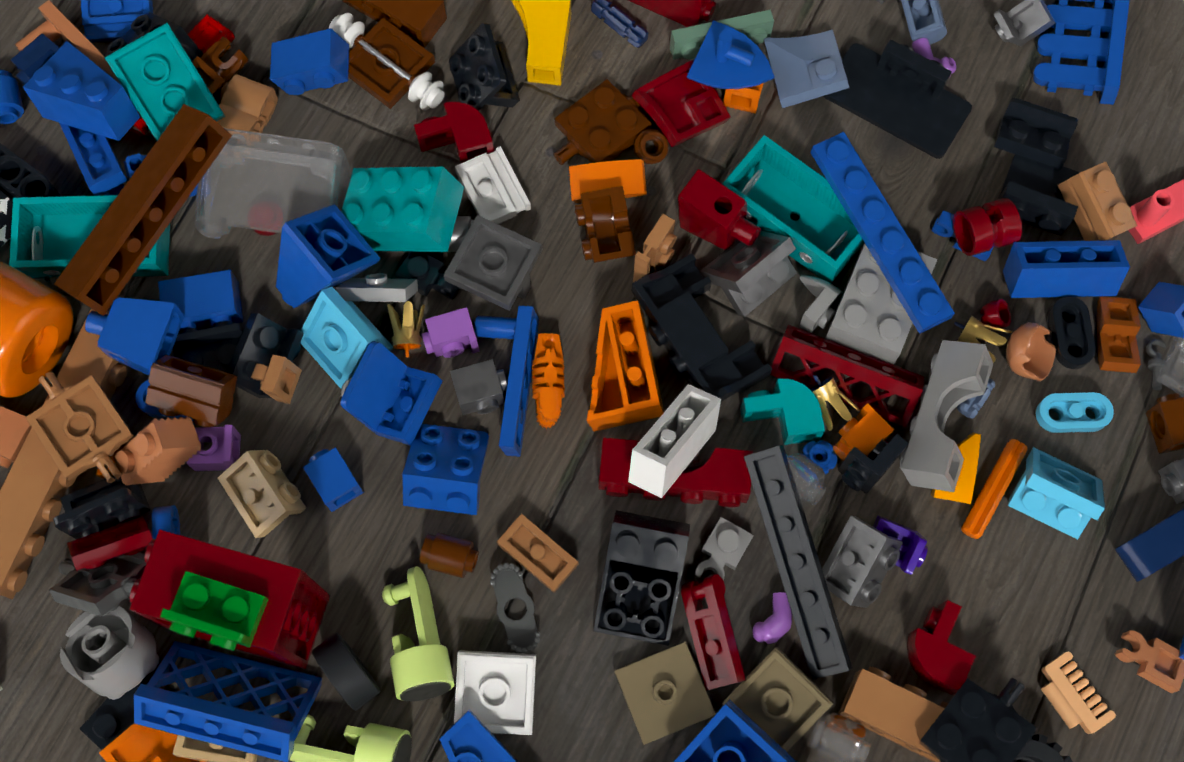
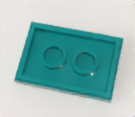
[104,23,225,141]

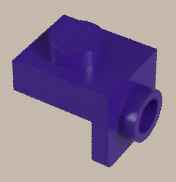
[873,515,928,575]

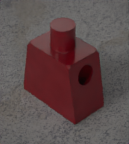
[678,169,761,250]

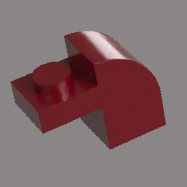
[414,102,494,163]
[907,600,976,695]

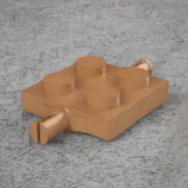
[25,372,134,483]

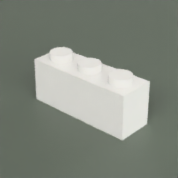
[628,384,721,498]

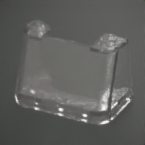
[194,128,352,239]

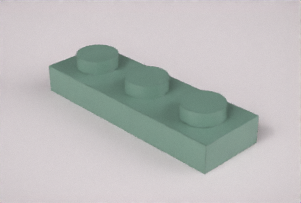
[670,9,774,60]

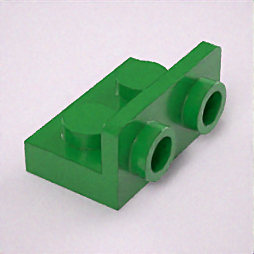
[160,571,268,651]

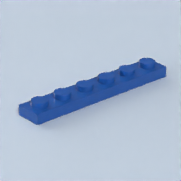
[810,132,955,334]

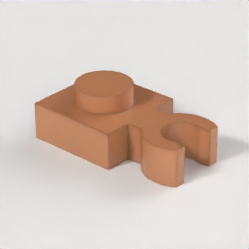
[1115,630,1184,693]

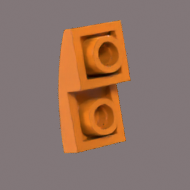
[569,159,647,203]

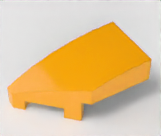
[931,432,981,504]

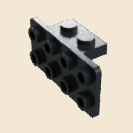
[823,39,972,159]

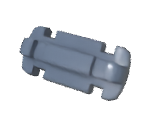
[957,378,995,419]

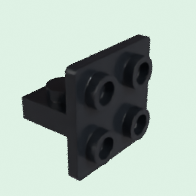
[449,23,520,111]

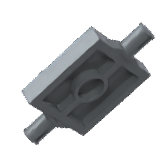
[49,553,147,617]

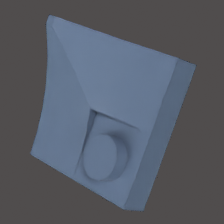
[764,30,849,108]

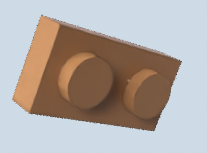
[497,513,579,593]

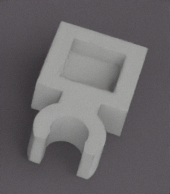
[695,517,754,580]

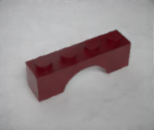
[599,438,753,507]

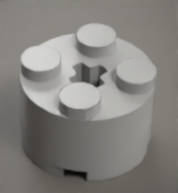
[60,606,159,700]

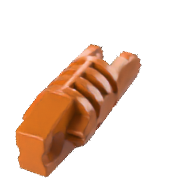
[532,333,565,429]

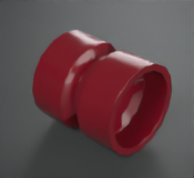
[953,198,1022,256]

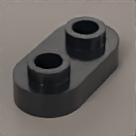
[1049,296,1096,369]

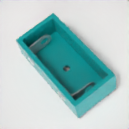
[722,135,864,284]
[9,195,170,279]

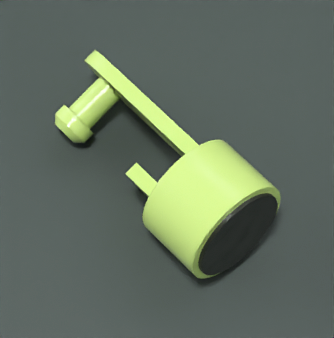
[382,566,455,701]
[290,714,412,762]

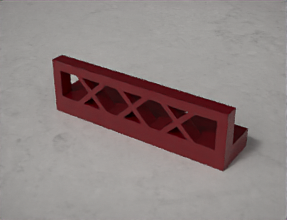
[770,324,925,427]

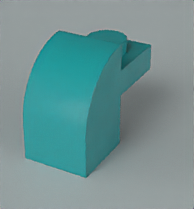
[740,379,825,445]

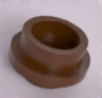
[634,129,669,164]

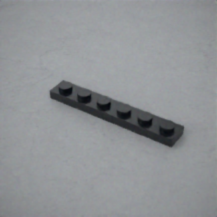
[744,445,853,680]

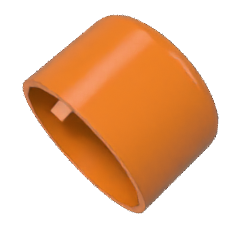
[0,262,74,398]

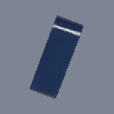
[1115,508,1184,582]

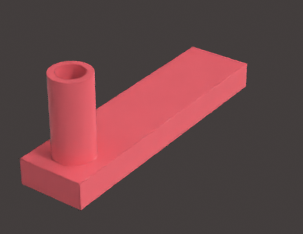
[1128,179,1184,244]

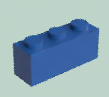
[1003,240,1130,298]

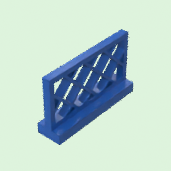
[134,641,322,762]

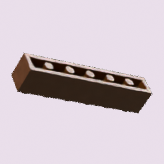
[54,104,232,316]

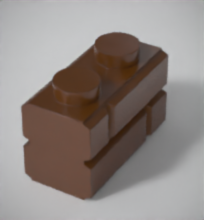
[145,354,237,427]

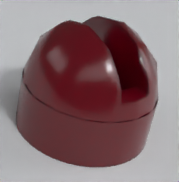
[980,299,1011,328]

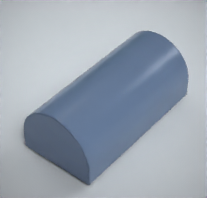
[901,0,947,44]

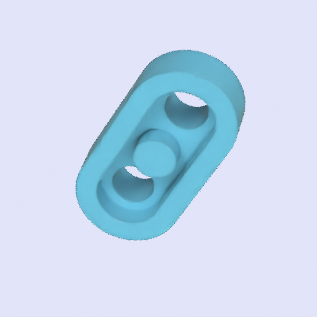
[1036,392,1114,433]

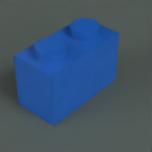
[270,28,349,95]
[158,270,243,331]

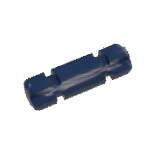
[591,0,649,48]

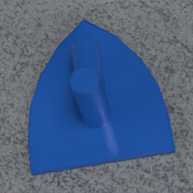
[687,20,775,89]

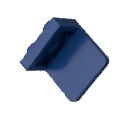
[341,341,443,446]
[402,424,489,515]

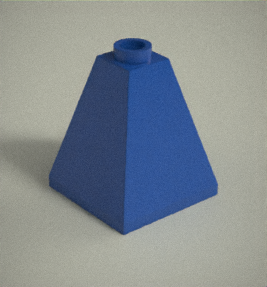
[276,204,381,308]

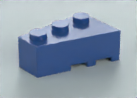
[23,41,140,141]

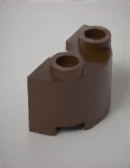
[575,186,636,263]

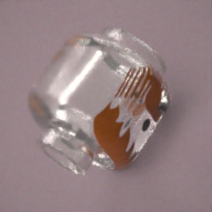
[808,713,871,762]

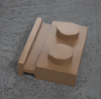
[633,214,677,282]

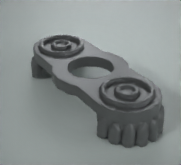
[490,563,541,654]

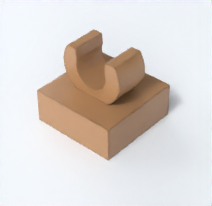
[251,355,302,404]

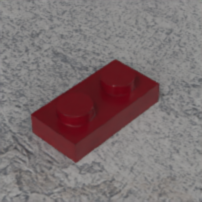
[67,516,152,571]

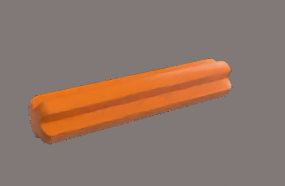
[961,439,1028,539]

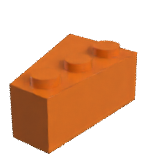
[587,300,664,432]

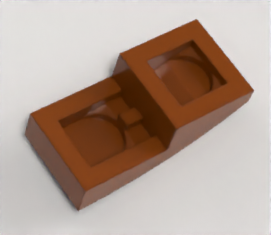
[1097,296,1141,373]

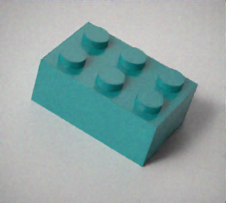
[341,167,464,252]

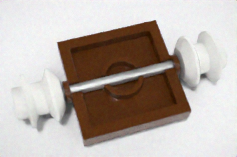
[329,13,445,111]

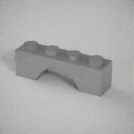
[900,340,994,492]

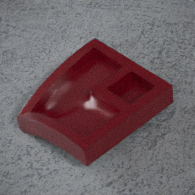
[632,59,731,147]

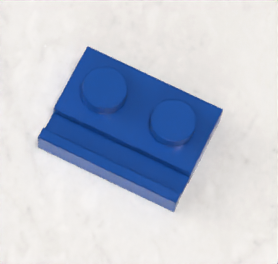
[81,0,153,43]

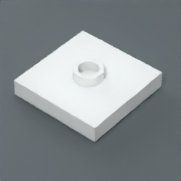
[454,650,537,735]

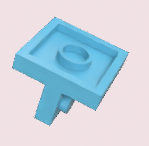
[300,286,393,389]
[1008,447,1105,540]

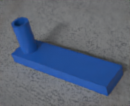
[60,123,128,196]
[475,306,539,457]

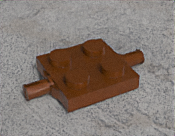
[553,79,652,165]

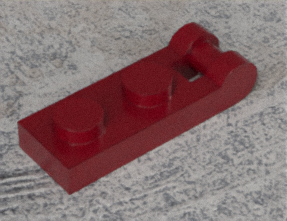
[681,574,746,690]

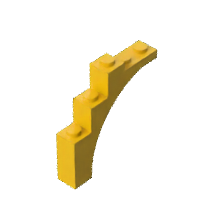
[510,0,572,86]

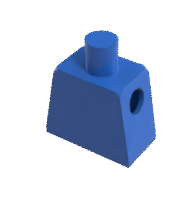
[85,297,185,375]

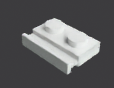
[455,146,531,224]

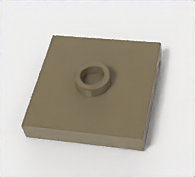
[614,642,716,746]
[722,647,834,752]

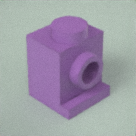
[421,307,480,358]
[187,425,241,471]

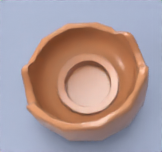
[1006,322,1056,382]

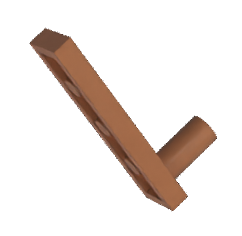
[15,0,134,105]

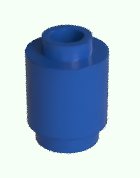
[0,70,24,124]

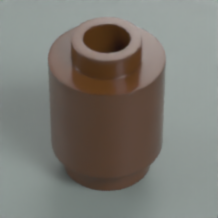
[420,532,479,578]

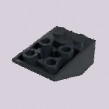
[593,510,690,646]

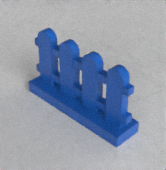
[1033,0,1130,105]

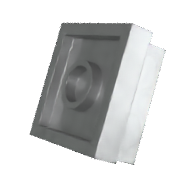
[444,215,542,311]
[700,230,797,317]

